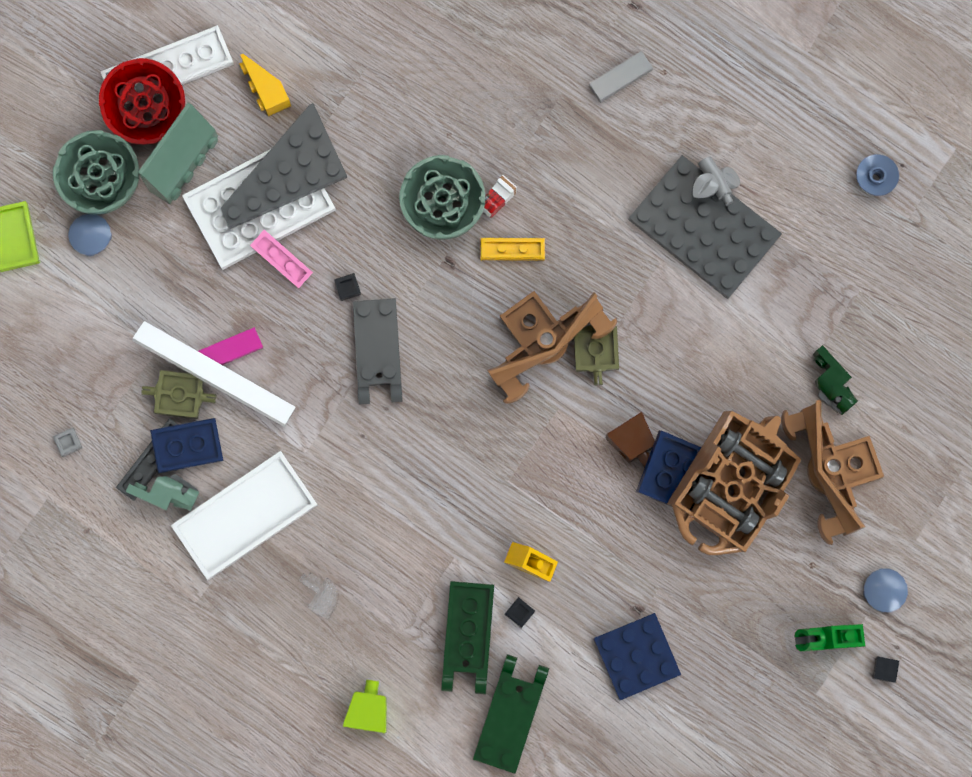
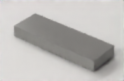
[589,51,653,103]

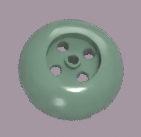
[53,130,140,215]
[399,155,485,240]

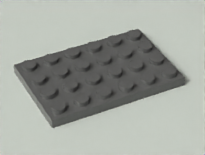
[628,155,782,299]

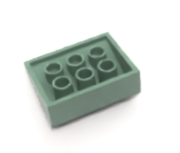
[138,103,218,204]

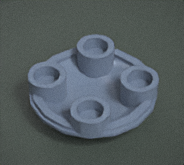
[68,214,112,257]
[863,569,908,613]

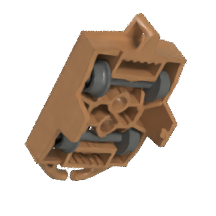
[667,411,802,555]

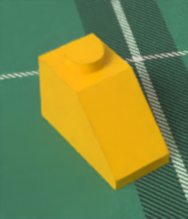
[504,542,558,582]

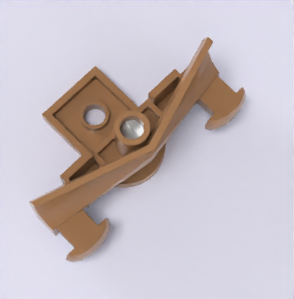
[487,291,618,404]
[781,400,884,545]

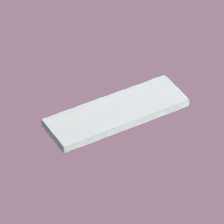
[101,25,234,108]

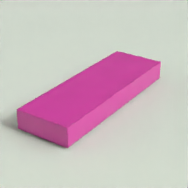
[198,327,263,365]

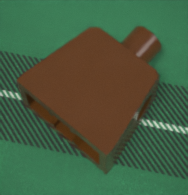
[605,412,655,468]

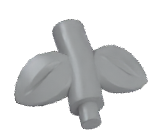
[692,157,740,206]

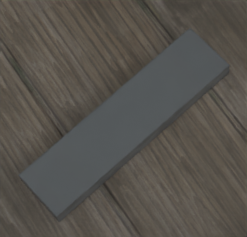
[116,418,179,501]

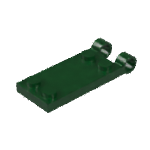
[441,581,494,694]
[473,654,550,774]

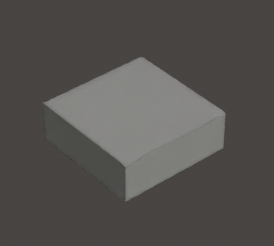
[53,428,83,457]

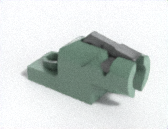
[126,474,199,511]

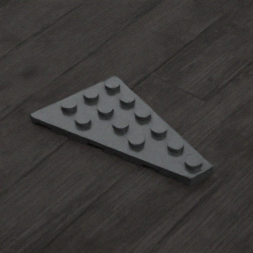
[220,103,347,229]

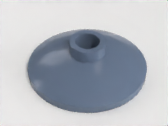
[856,154,899,196]

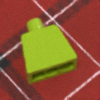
[343,680,387,733]

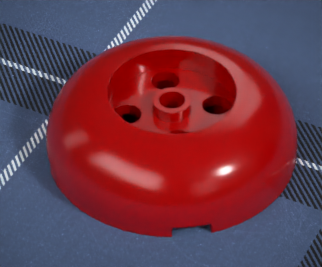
[99,58,185,145]

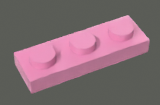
[250,230,313,288]

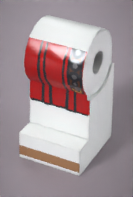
[483,175,517,218]

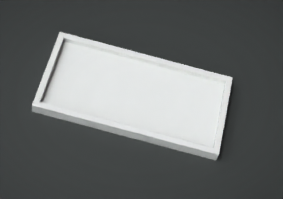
[171,451,318,580]

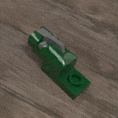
[813,345,858,415]

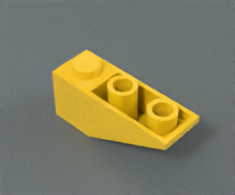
[239,54,291,116]

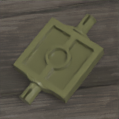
[574,325,619,386]
[141,370,217,419]

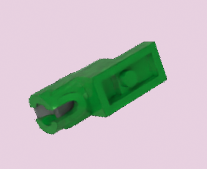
[794,624,866,652]

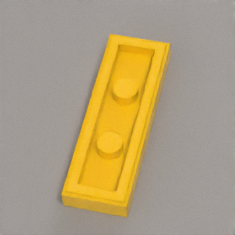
[480,238,545,261]

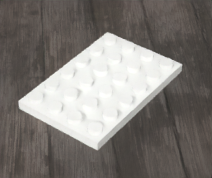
[182,149,336,270]

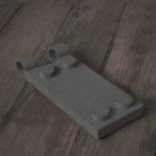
[353,298,403,405]

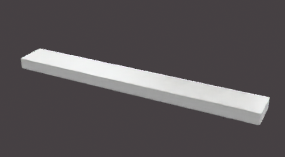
[132,321,295,427]

